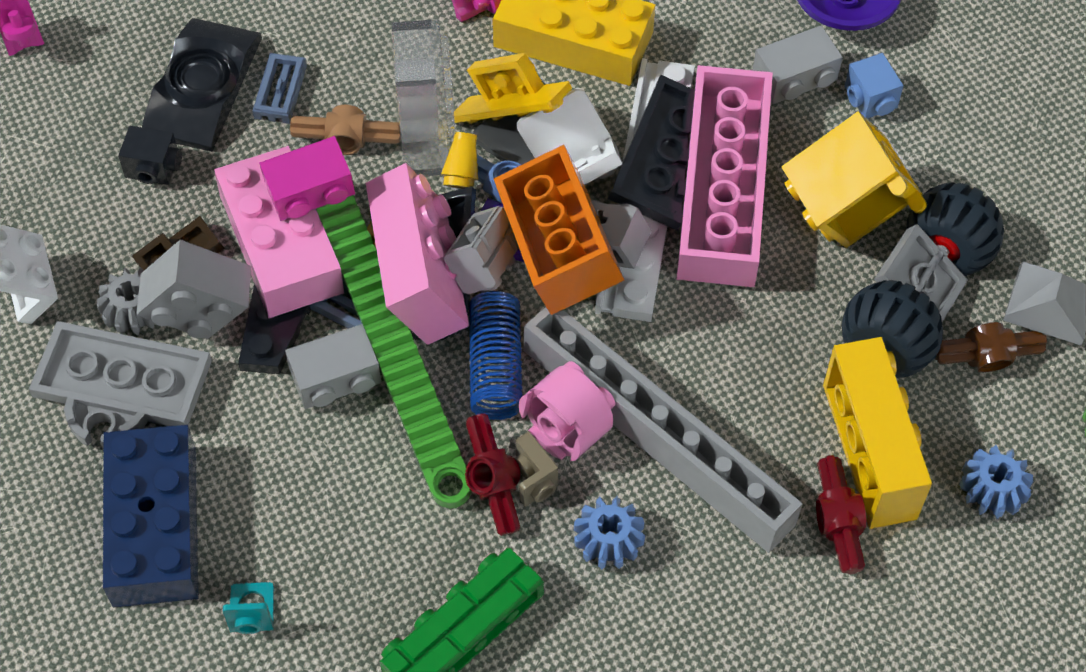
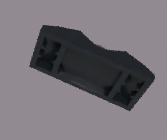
[142,18,262,152]

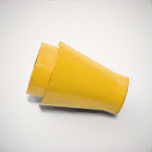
[441,132,479,189]

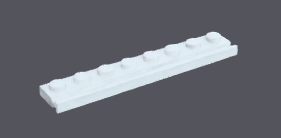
[595,58,695,322]

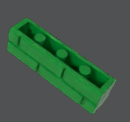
[379,548,544,672]

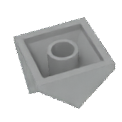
[1003,261,1086,345]

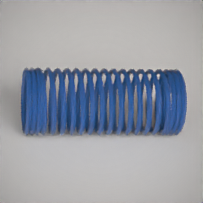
[469,291,522,420]

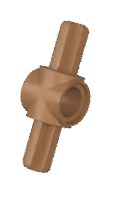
[290,104,402,155]

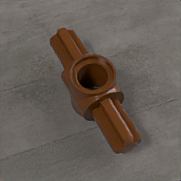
[934,322,1047,373]

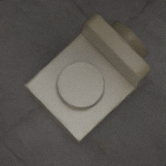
[515,431,558,507]

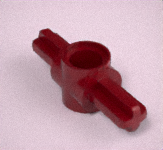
[465,413,521,536]
[816,455,866,575]

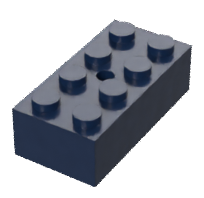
[103,424,199,608]

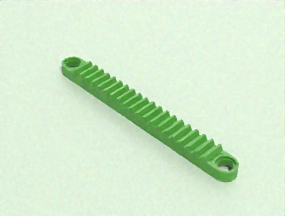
[316,195,471,509]

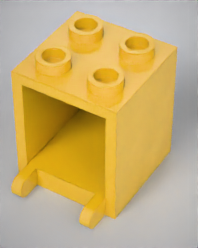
[781,111,927,248]

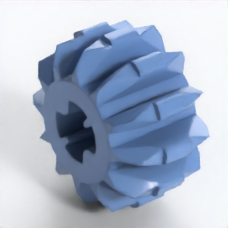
[960,445,1033,519]
[574,496,645,570]

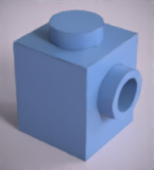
[844,53,904,119]

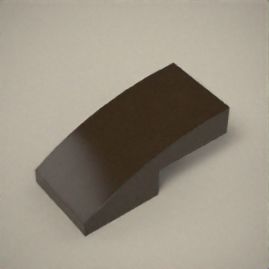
[132,216,225,270]

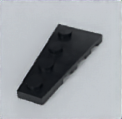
[607,75,695,231]
[238,283,311,374]

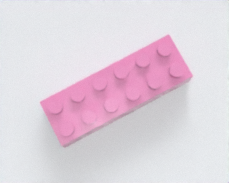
[676,65,773,287]

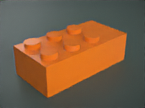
[494,144,624,315]

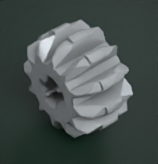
[97,268,155,336]

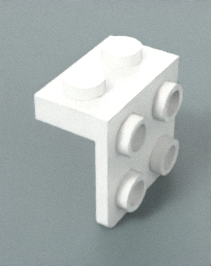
[517,88,623,184]
[0,224,58,324]

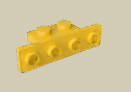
[449,53,572,124]

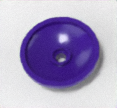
[797,0,901,31]

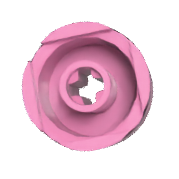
[519,361,615,461]

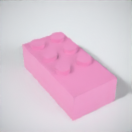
[214,146,344,318]
[366,163,469,345]

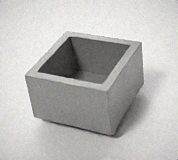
[136,240,251,339]

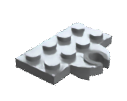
[29,321,212,450]

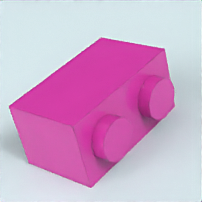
[259,136,355,221]

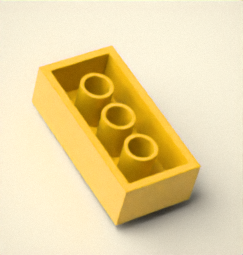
[493,0,656,86]
[823,337,932,529]

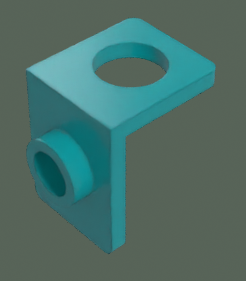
[223,582,274,634]

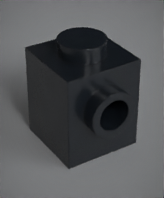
[118,125,182,185]

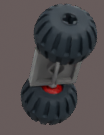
[842,182,1004,378]

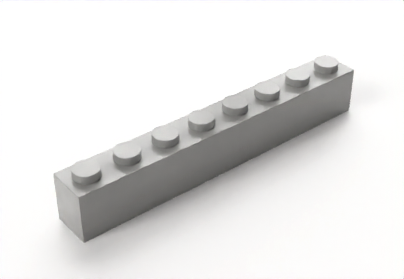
[523,307,803,553]

